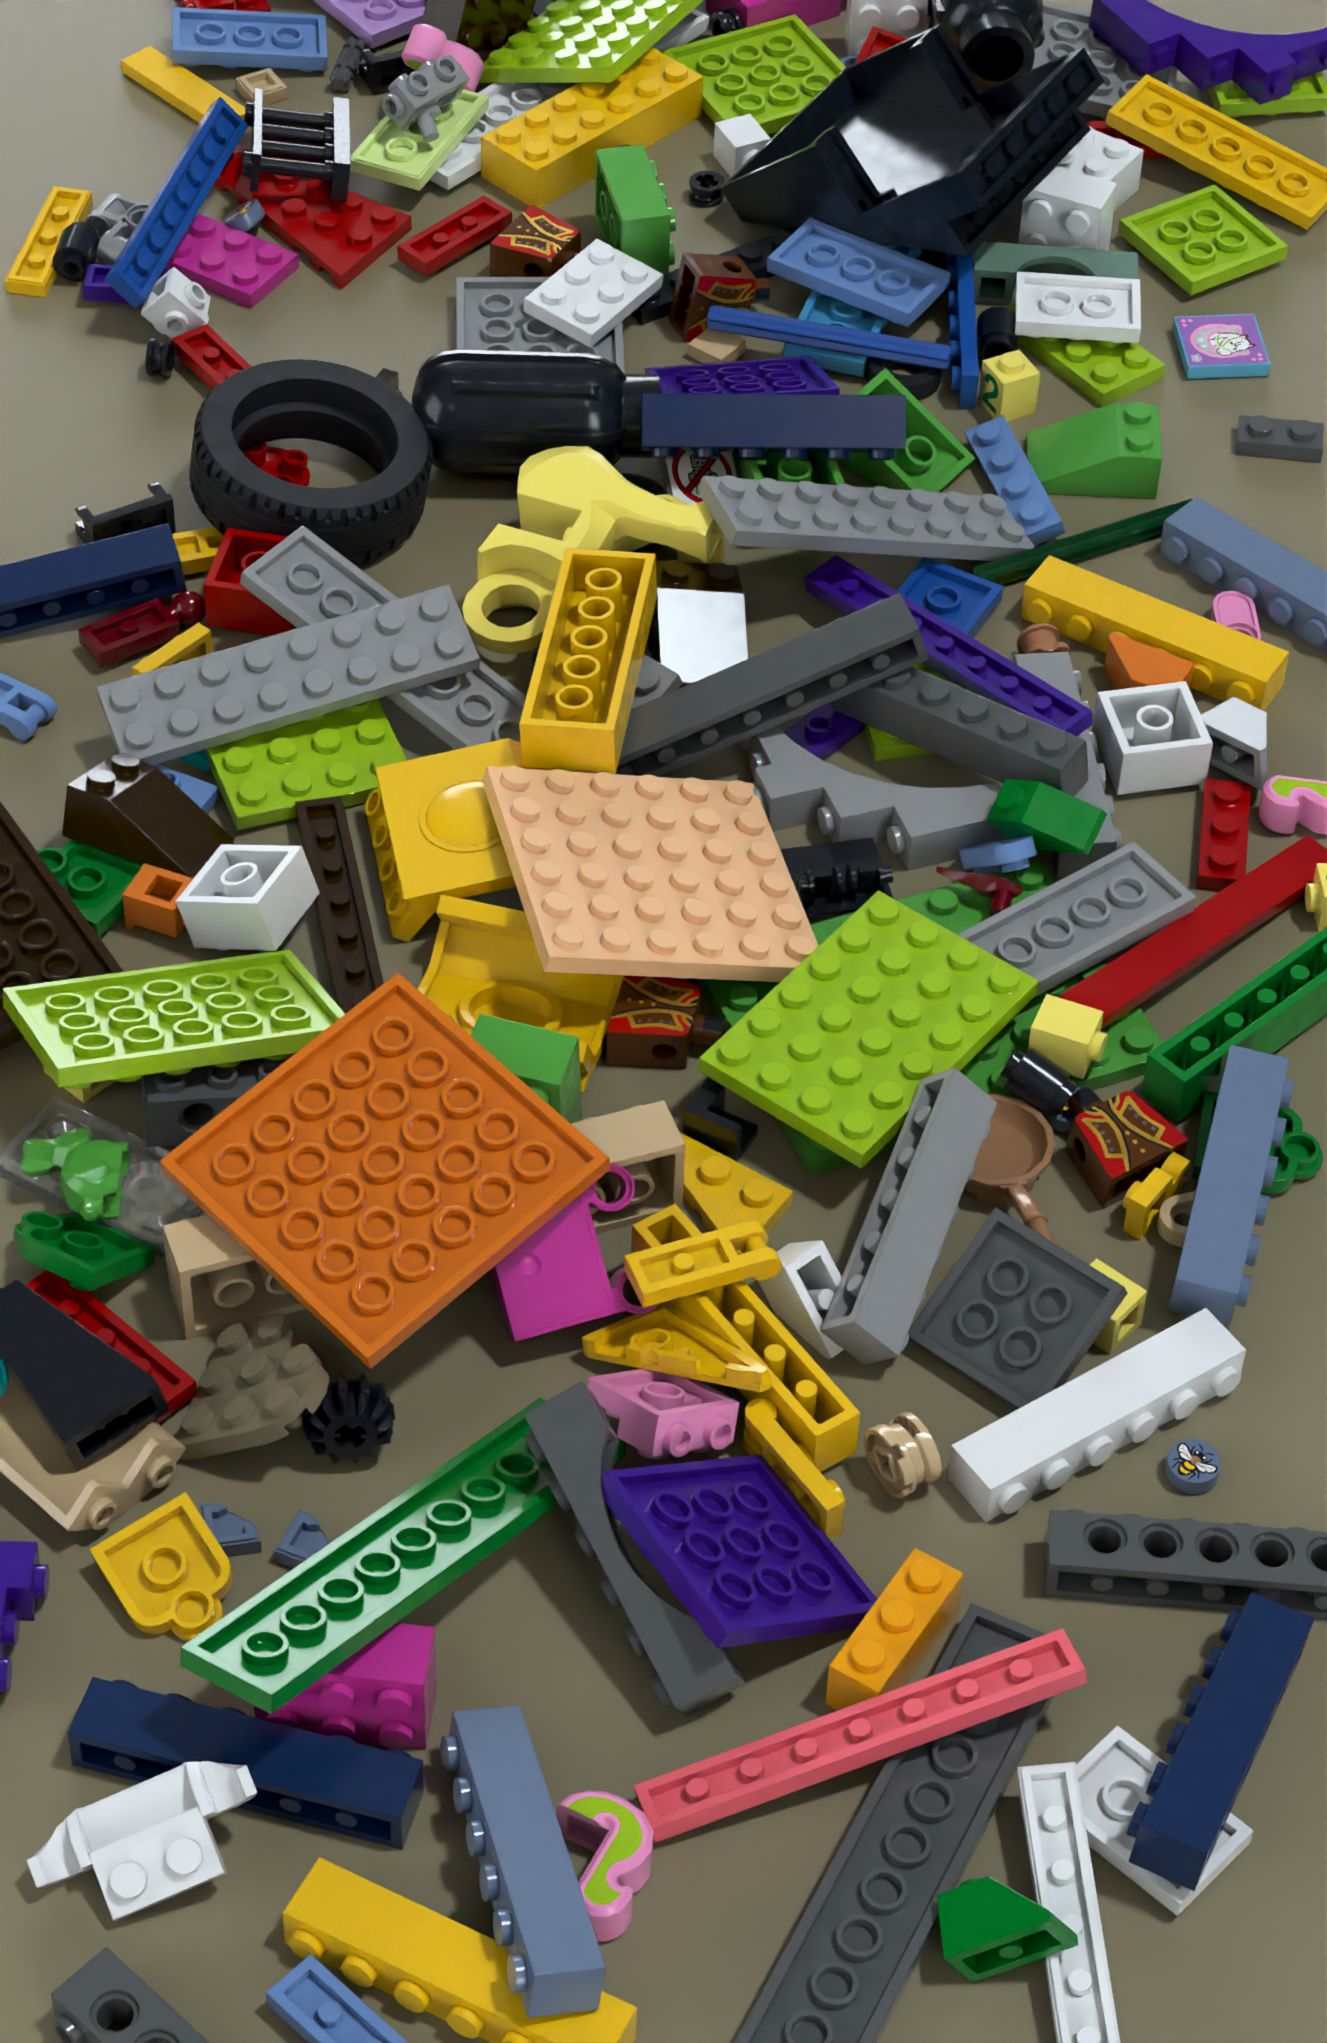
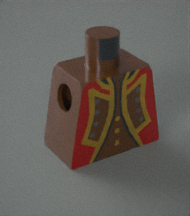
[490,205,581,277]
[668,253,770,343]
[606,975,726,1070]
[1066,1087,1188,1209]

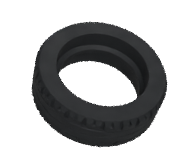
[189,359,433,565]

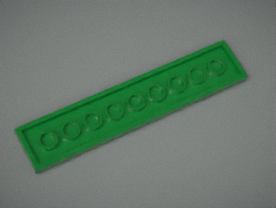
[180,1398,626,1714]

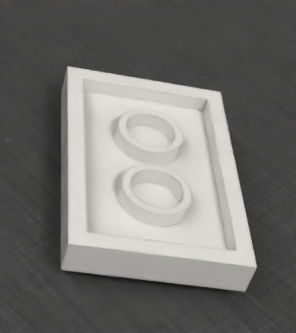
[523,239,664,348]
[1014,271,1141,343]
[1076,1725,1254,1916]

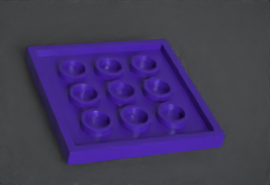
[645,356,840,395]
[601,1455,877,1649]

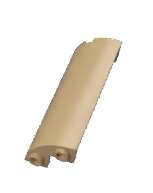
[0,1369,186,1531]

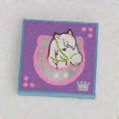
[1172,314,1270,379]

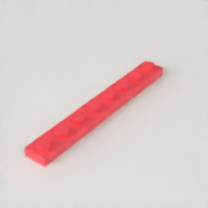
[633,1628,1087,1843]

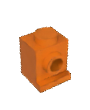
[122,863,194,938]

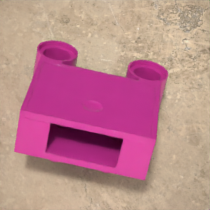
[491,1164,657,1342]

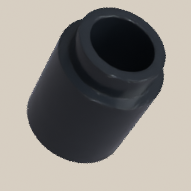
[53,221,100,281]
[977,307,1018,360]
[1001,1047,1079,1118]

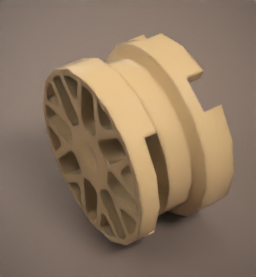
[863,1412,942,1499]

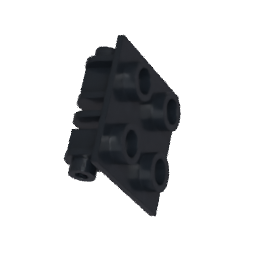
[781,838,893,918]

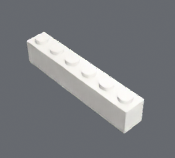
[947,1308,1246,1522]

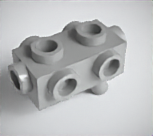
[381,54,470,142]

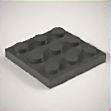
[908,1207,1128,1410]

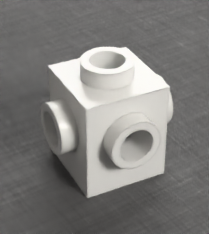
[141,267,211,338]

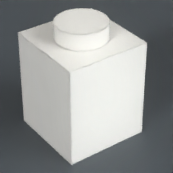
[713,114,771,177]

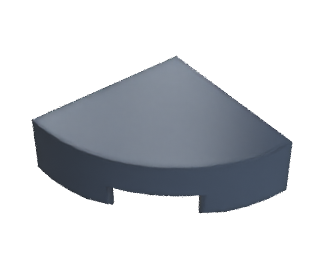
[199,1504,262,1557]
[274,1510,329,1569]

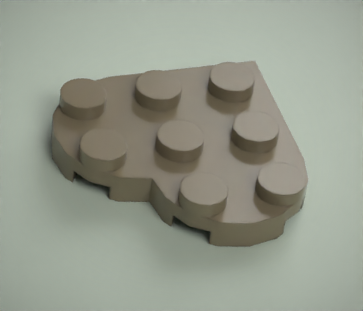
[176,1313,330,1462]

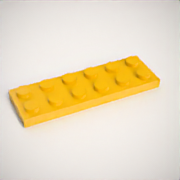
[1105,74,1327,230]

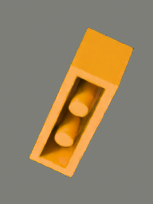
[825,1548,964,1711]

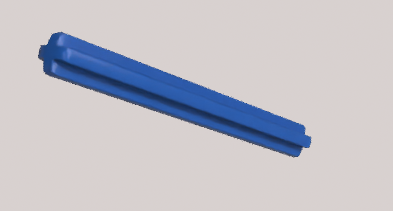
[707,305,952,370]

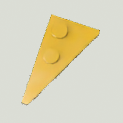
[680,1132,794,1255]
[581,1301,771,1393]

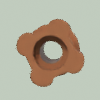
[1016,623,1070,655]

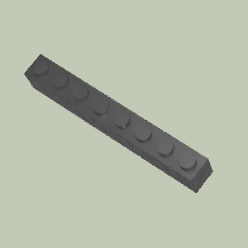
[571,593,929,777]

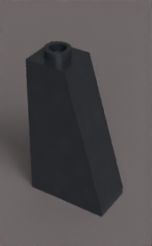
[0,1280,170,1470]

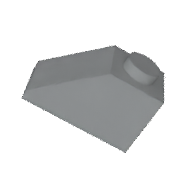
[1201,697,1268,790]

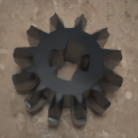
[302,1372,395,1465]

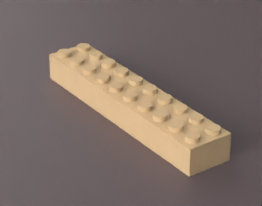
[163,1100,685,1340]

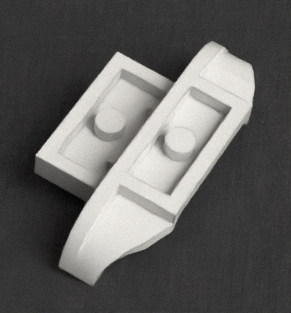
[26,1761,257,1921]

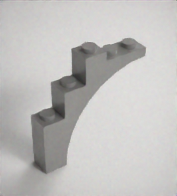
[736,726,1008,871]

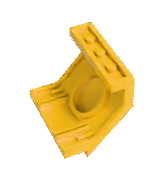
[364,738,544,943]
[417,894,624,1093]

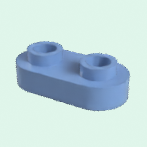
[959,835,1037,874]

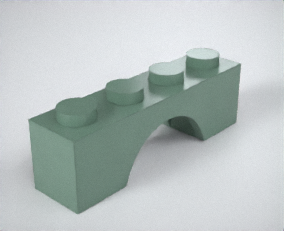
[973,241,1138,306]

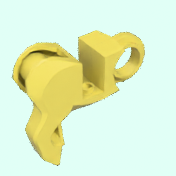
[462,446,724,654]

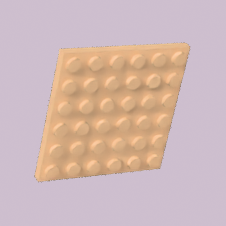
[482,766,819,982]

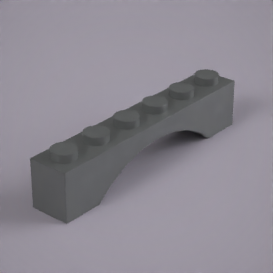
[524,1381,746,1716]

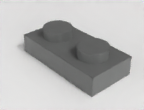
[1236,415,1324,463]

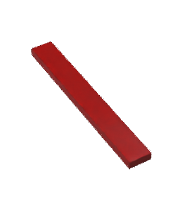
[1059,835,1327,1030]

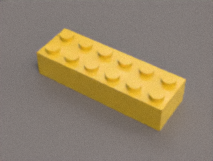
[481,47,703,208]
[519,548,657,774]

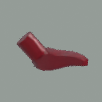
[936,867,1024,916]

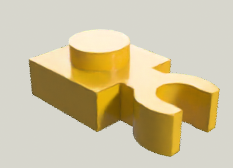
[1122,1152,1192,1240]

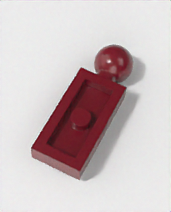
[78,591,206,668]

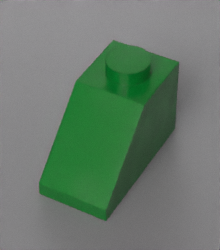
[987,779,1107,855]
[937,1876,1079,1983]

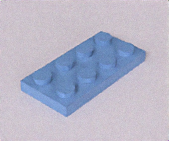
[172,7,328,72]
[767,218,950,327]

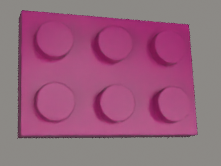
[165,214,299,309]

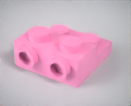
[587,1369,740,1460]

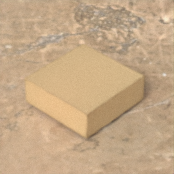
[235,68,288,107]
[688,329,746,364]

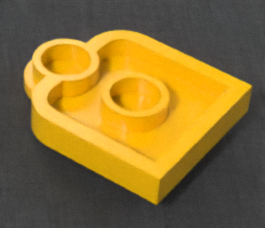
[89,1492,234,1641]

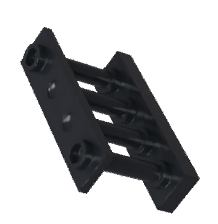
[243,88,351,202]

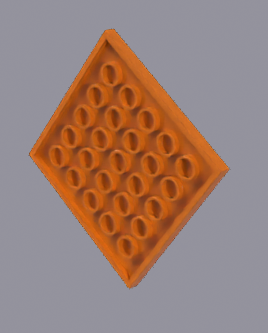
[159,972,611,1369]

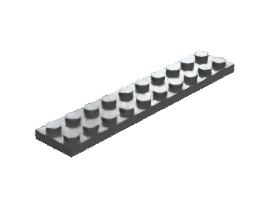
[735,1603,1075,2043]

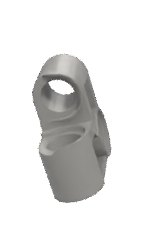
[85,193,150,265]

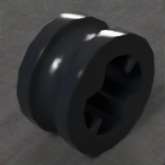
[711,8,743,36]
[689,170,725,208]
[145,337,175,377]

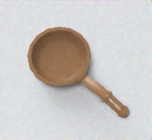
[962,1094,1059,1246]

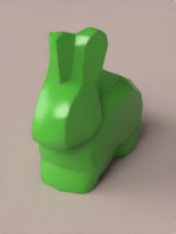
[21,1128,130,1221]

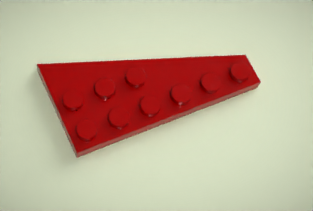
[214,145,412,290]

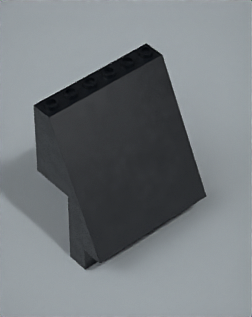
[720,24,1104,256]

